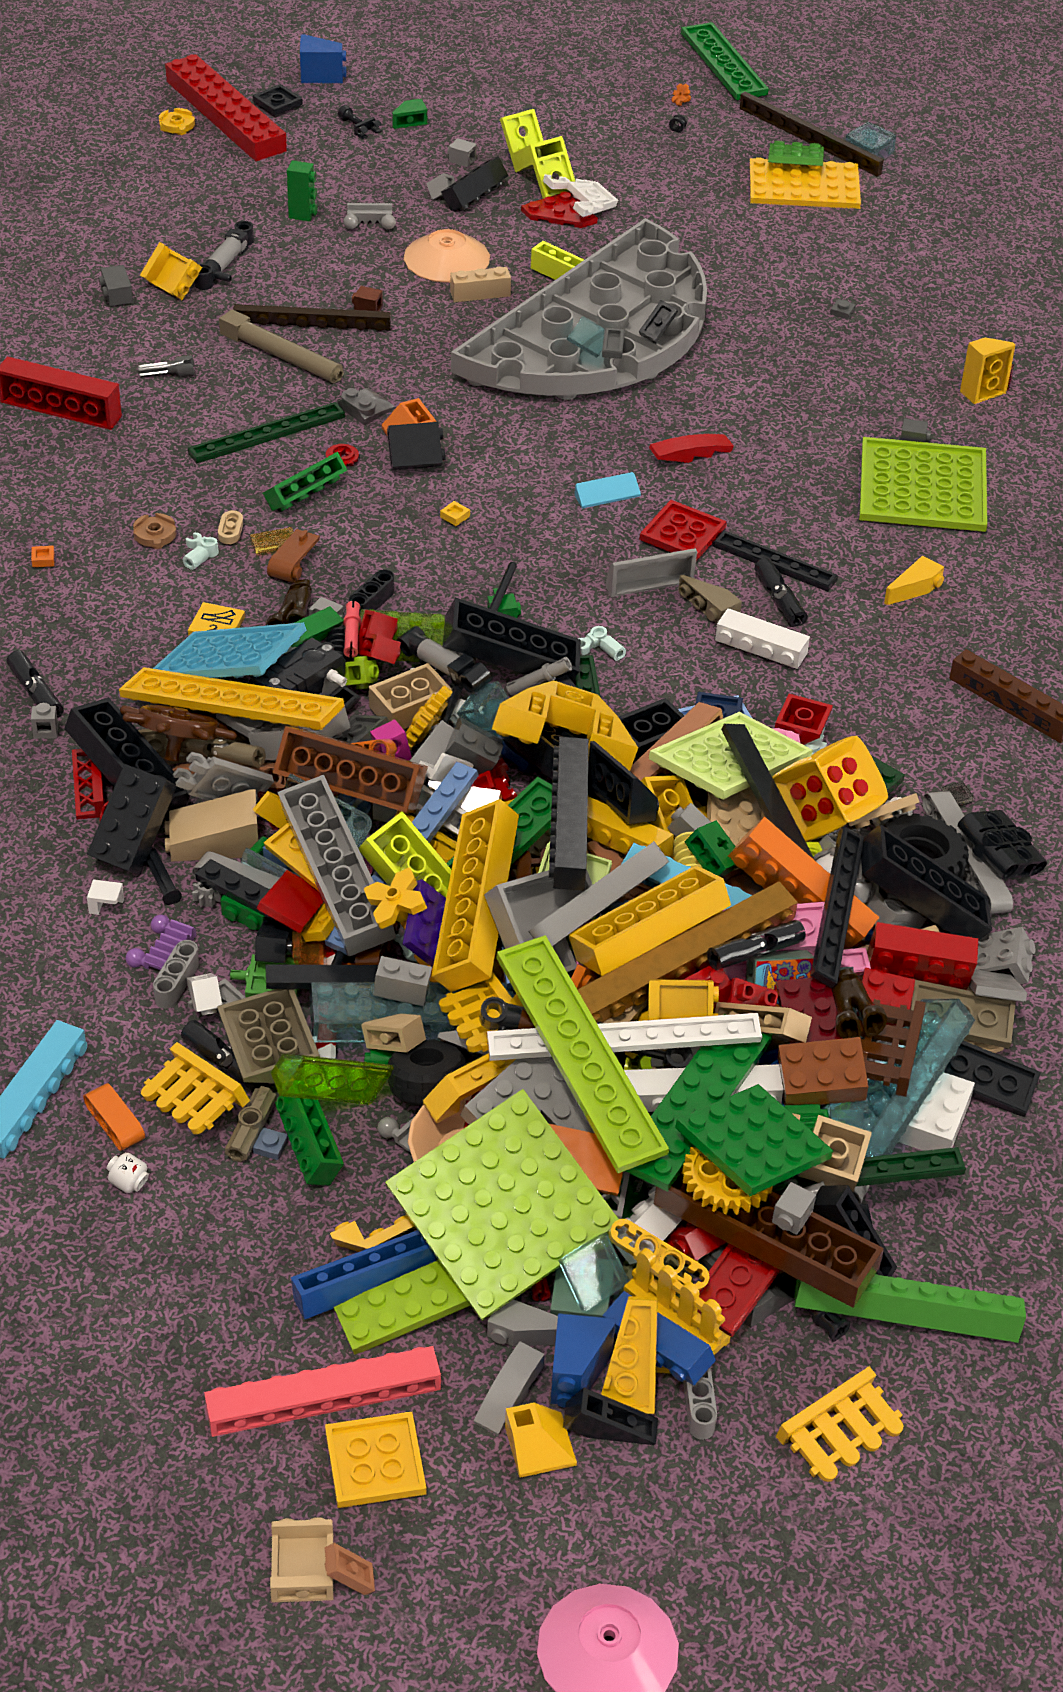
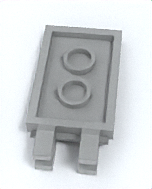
[173,752,274,802]

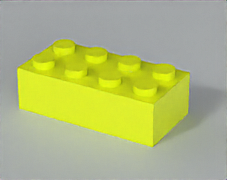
[358,812,451,898]

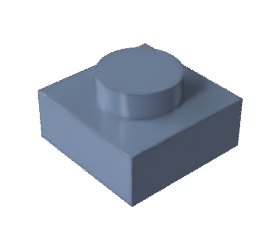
[253,1128,288,1160]

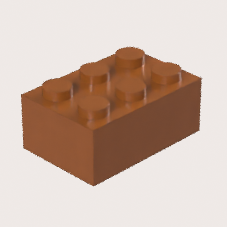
[778,1037,868,1106]

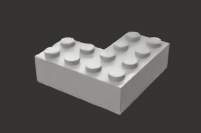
[484,869,593,974]
[460,1057,594,1133]

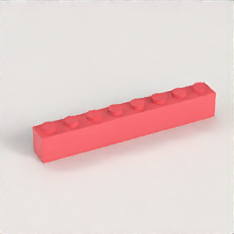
[204,1346,441,1437]

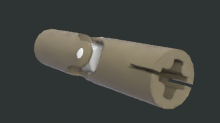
[180,738,266,768]

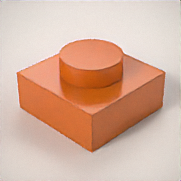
[31,546,55,567]

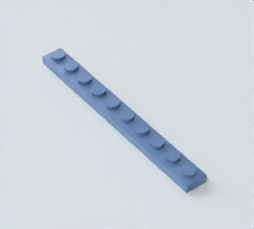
[325,762,478,955]

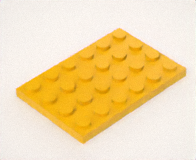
[749,158,861,209]

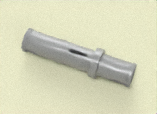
[506,657,572,696]

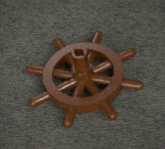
[120,705,237,762]

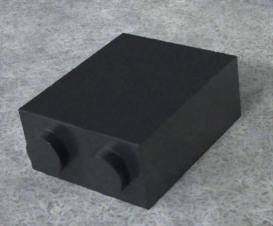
[387,422,446,470]

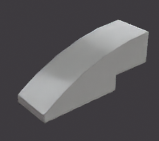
[474,1341,544,1436]

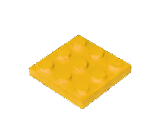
[325,1412,426,1508]

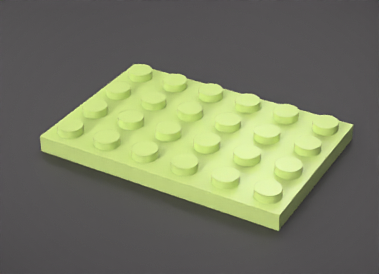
[649,712,813,799]

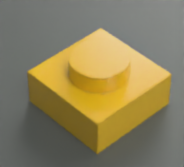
[440,501,470,526]

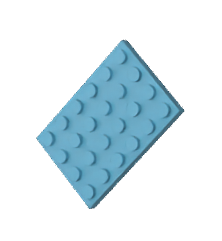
[153,622,307,679]

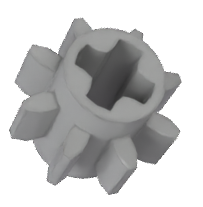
[192,882,221,907]

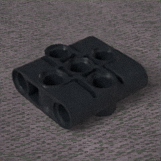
[957,810,1048,879]

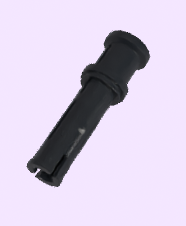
[777,1272,850,1341]

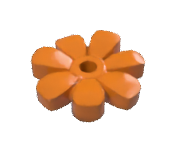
[671,83,691,106]

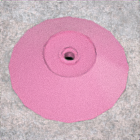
[537,1584,679,1692]

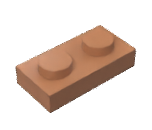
[324,1543,375,1595]

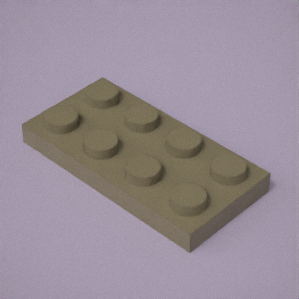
[907,980,1016,1049]

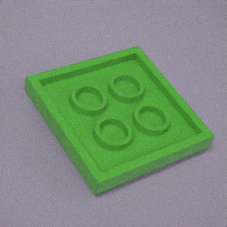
[768,141,824,166]

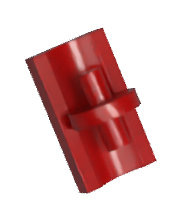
[727,977,778,1007]

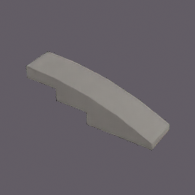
[410,720,454,784]

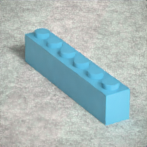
[0,1020,87,1159]

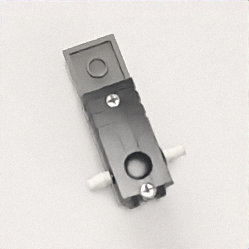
[216,638,347,737]

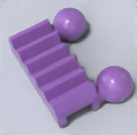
[125,915,196,970]

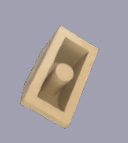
[361,1014,426,1052]

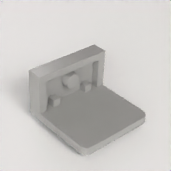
[975,927,1035,984]

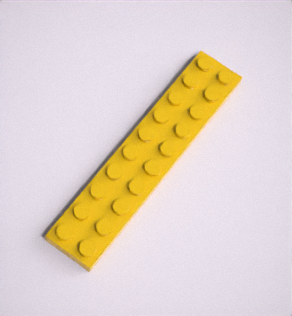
[119,667,345,730]

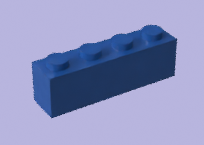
[602,1291,716,1386]

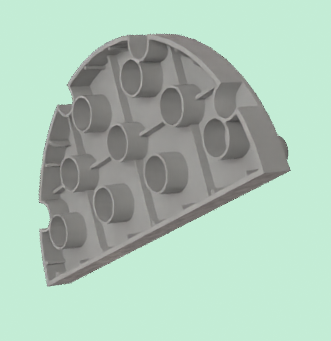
[451,218,707,400]

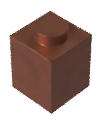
[352,286,383,311]

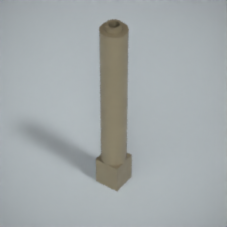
[219,309,344,383]

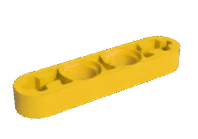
[609,1219,709,1290]

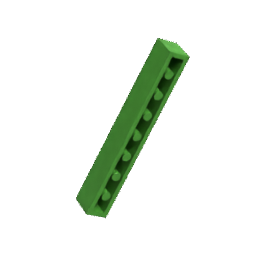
[795,1274,1026,1343]

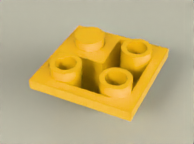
[505,1403,577,1478]

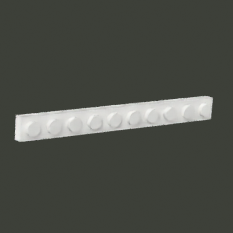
[487,1013,762,1061]

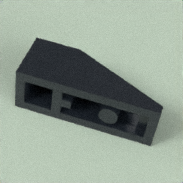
[563,1387,658,1445]

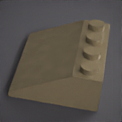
[217,989,324,1084]

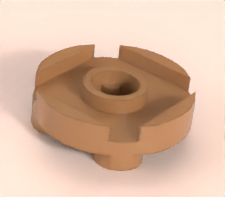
[133,513,177,549]

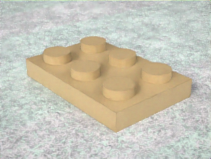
[849,793,919,829]

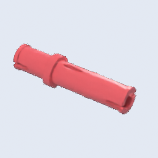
[344,601,361,658]

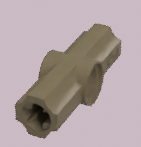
[225,1086,277,1163]

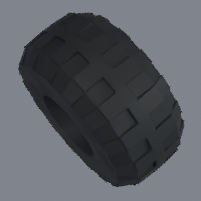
[388,1039,466,1106]

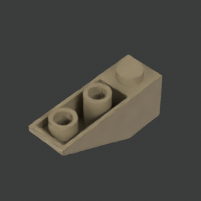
[678,575,742,624]

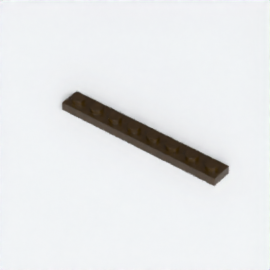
[233,304,391,331]

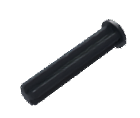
[146,848,182,905]

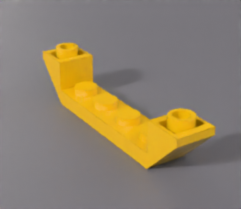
[423,1053,516,1124]
[330,1215,417,1252]

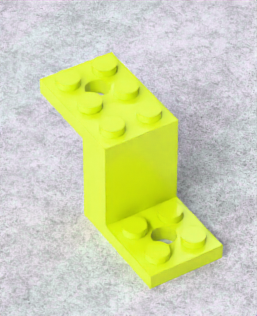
[500,109,575,199]

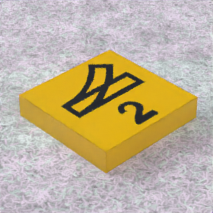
[188,602,245,636]

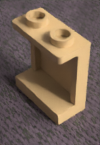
[270,1517,333,1602]

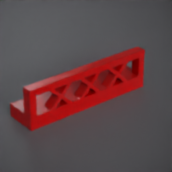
[72,749,105,820]

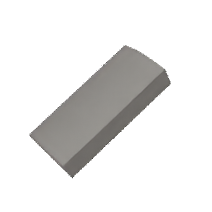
[606,548,697,597]

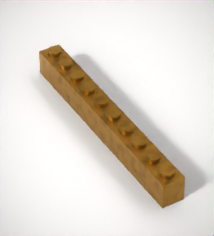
[577,881,798,1023]

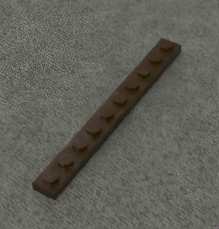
[739,92,884,177]

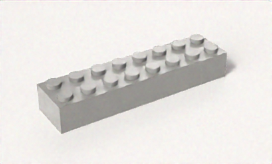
[278,775,396,957]

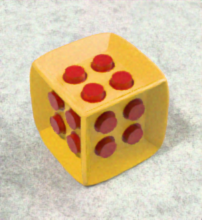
[772,736,888,842]

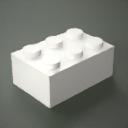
[897,1066,975,1151]

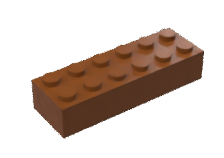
[273,726,428,813]

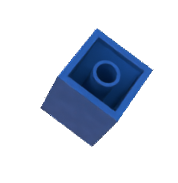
[300,34,346,83]
[551,1313,616,1408]

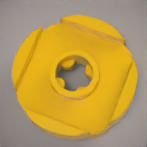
[159,108,195,135]

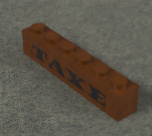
[949,649,1063,743]

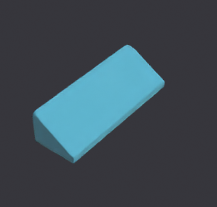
[575,472,641,508]

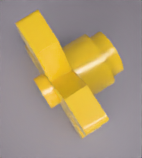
[364,868,427,929]

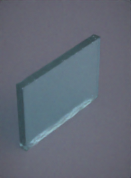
[566,316,605,358]

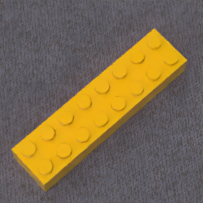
[431,799,519,992]

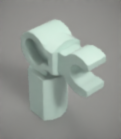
[183,532,219,570]
[578,626,626,661]

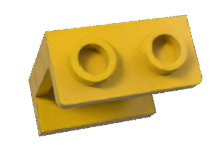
[140,242,202,300]
[648,979,719,1020]

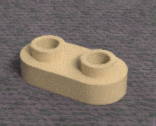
[218,510,243,544]

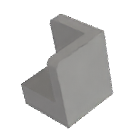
[426,173,455,200]

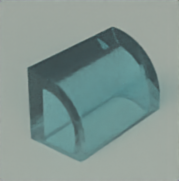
[457,681,509,728]

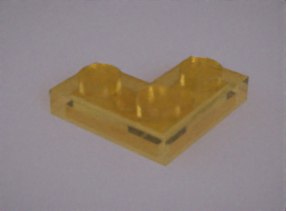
[250,527,303,560]

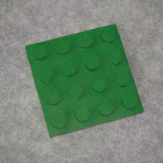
[675,1084,834,1196]

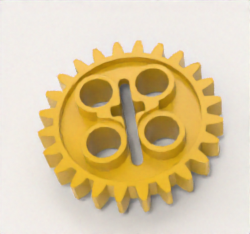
[406,685,453,751]
[682,1146,773,1215]

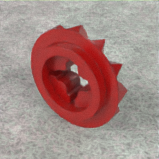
[326,444,359,466]

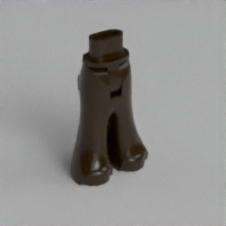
[266,579,312,626]
[832,968,887,1039]

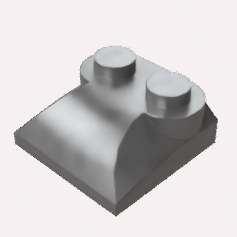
[338,388,395,425]

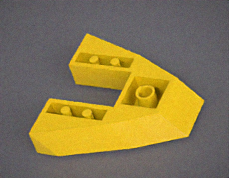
[492,680,638,771]

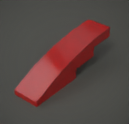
[649,434,734,463]

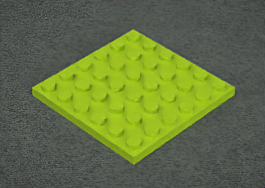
[859,437,987,532]
[385,1089,619,1321]

